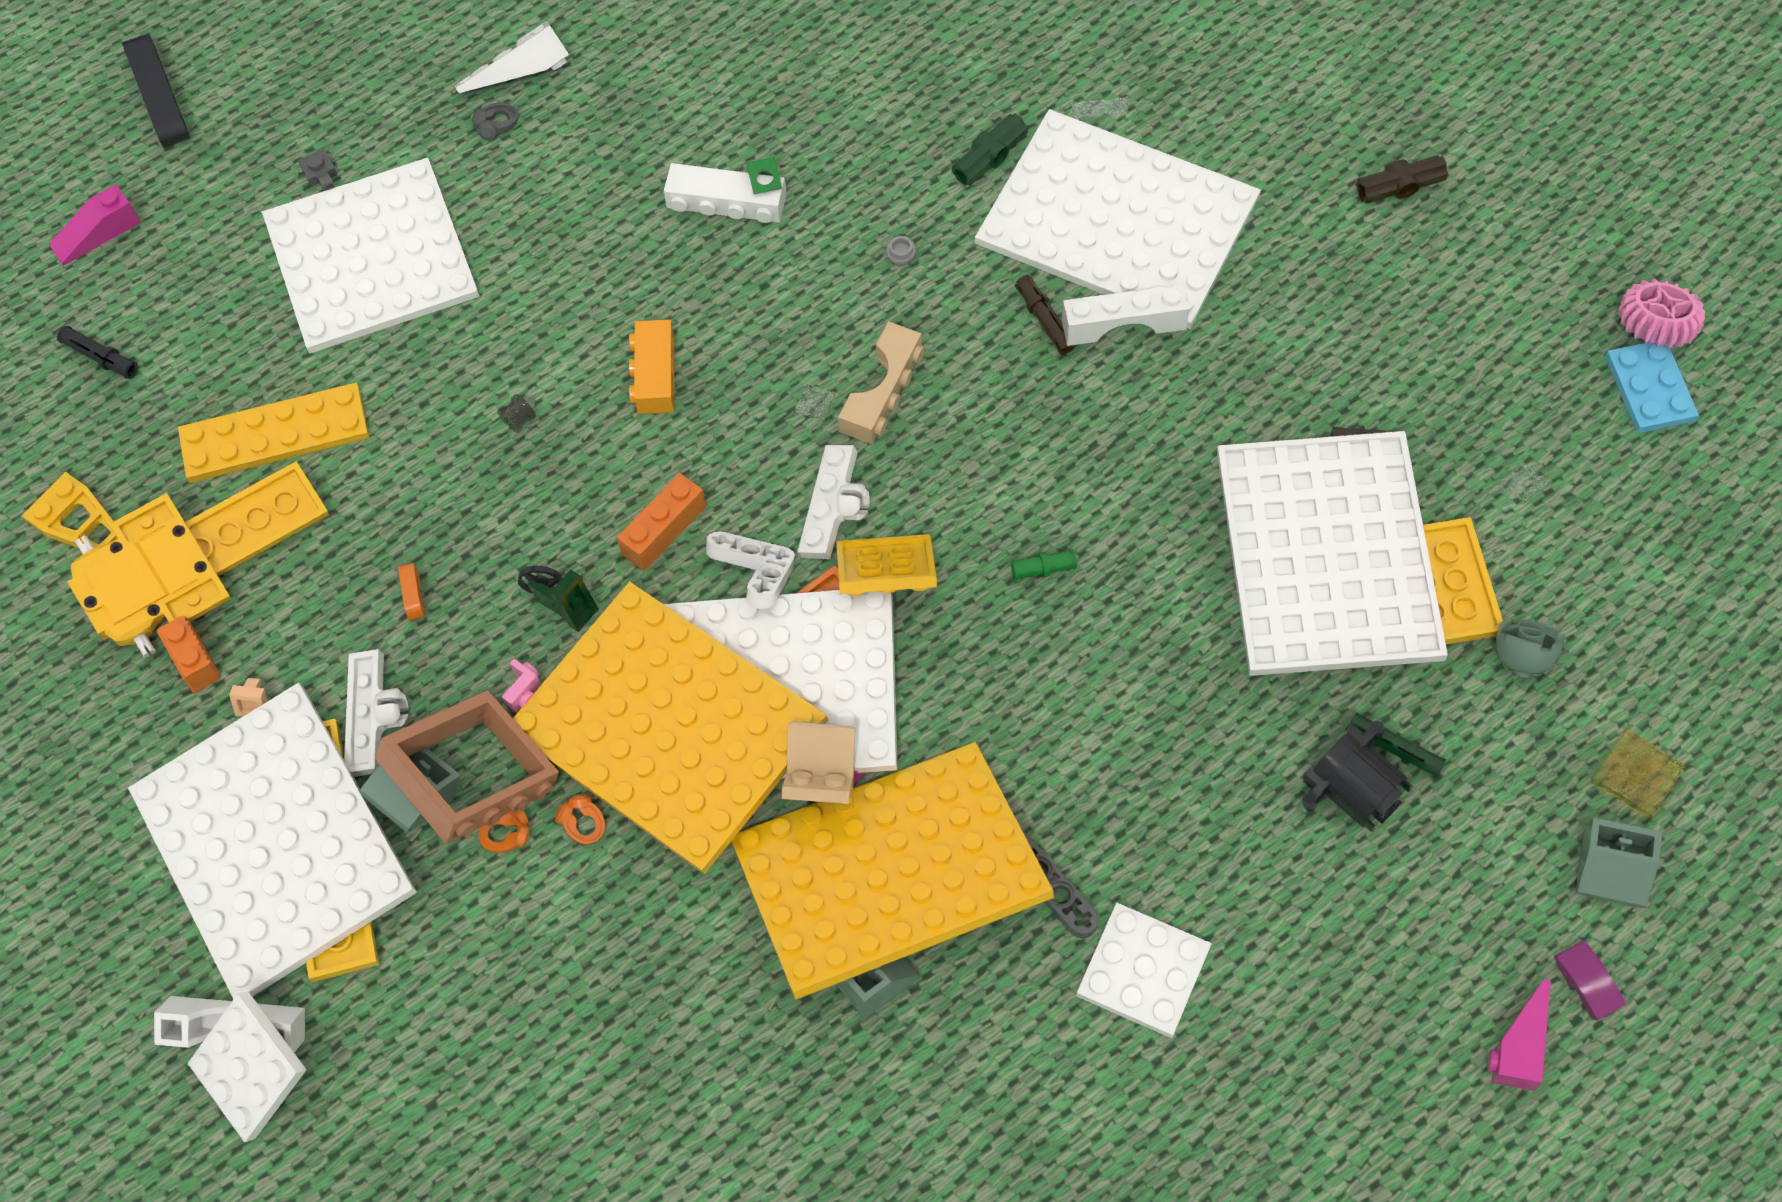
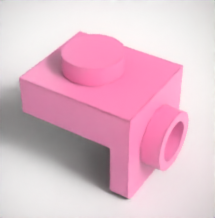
[502,659,541,715]

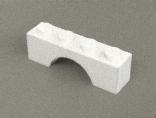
[1062,284,1189,346]
[154,996,305,1052]

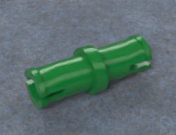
[1011,549,1077,581]

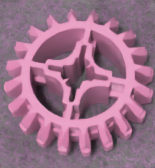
[1619,279,1706,349]

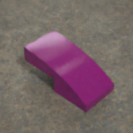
[1554,941,1626,1020]

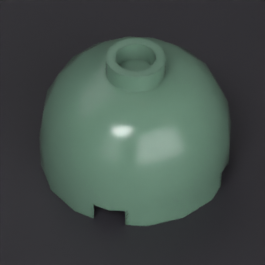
[1495,619,1565,678]

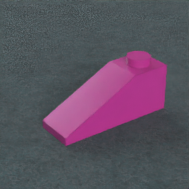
[49,184,141,266]
[1487,979,1551,1091]

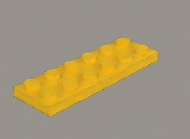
[178,382,370,483]

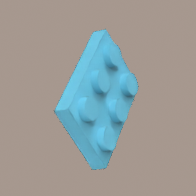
[1605,342,1699,433]

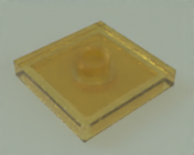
[1591,729,1686,820]

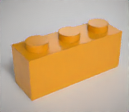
[629,320,674,414]

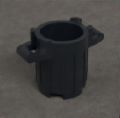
[1302,721,1413,832]

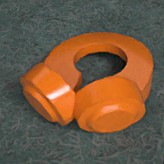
[555,794,605,845]
[478,810,530,853]

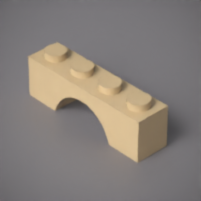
[838,321,925,445]

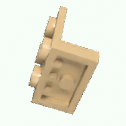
[782,722,856,804]

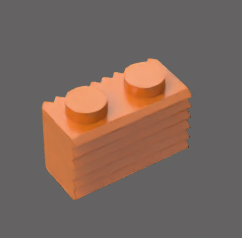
[157,616,221,693]

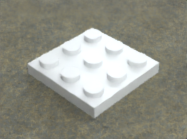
[1076,902,1212,1038]
[188,991,306,1142]

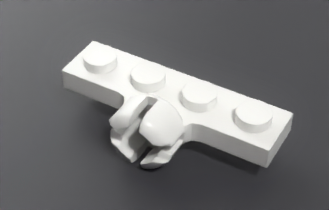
[798,445,870,559]
[344,649,409,777]

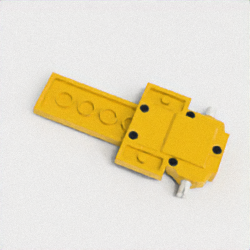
[67,461,329,658]

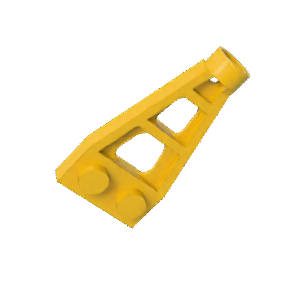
[22,472,118,548]

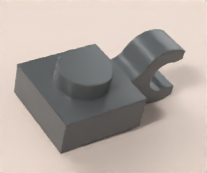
[298,149,337,191]

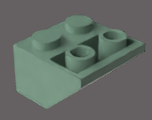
[360,748,461,833]
[1576,817,1662,909]
[835,958,919,1019]

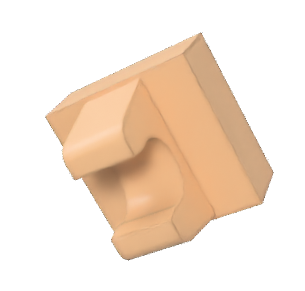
[229,678,268,717]

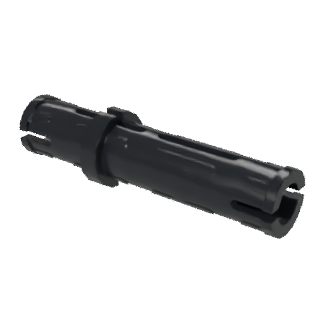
[57,326,139,379]

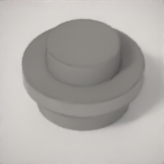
[886,236,916,265]

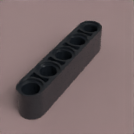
[122,33,190,148]

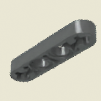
[1023,831,1098,939]

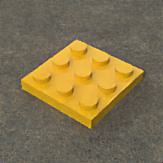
[836,534,937,596]

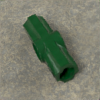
[952,113,1028,186]

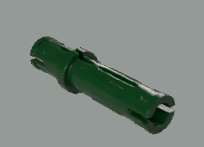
[1349,713,1446,778]

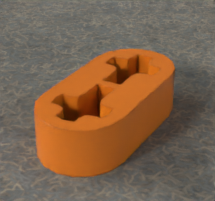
[398,563,426,621]

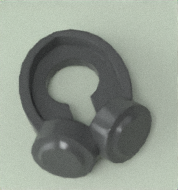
[472,102,518,140]

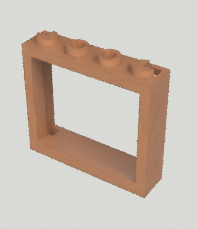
[375,690,559,844]

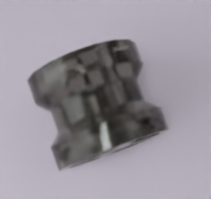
[497,394,536,433]

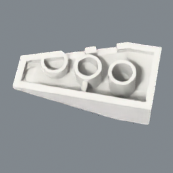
[455,21,569,93]

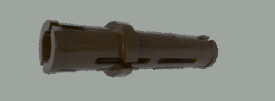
[1015,275,1076,355]

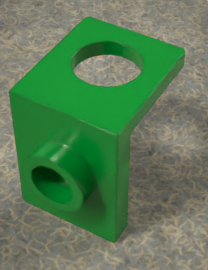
[746,157,782,194]

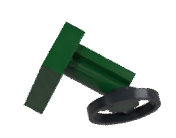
[518,565,599,632]

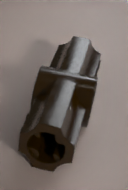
[1356,155,1448,204]

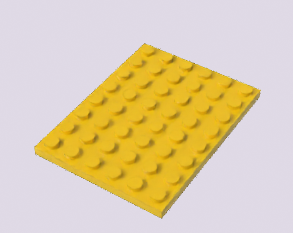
[513,581,829,875]
[731,742,1054,1000]

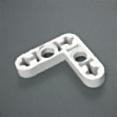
[706,532,795,609]

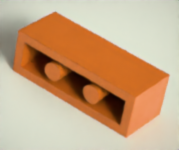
[616,472,706,571]

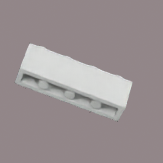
[664,163,787,223]

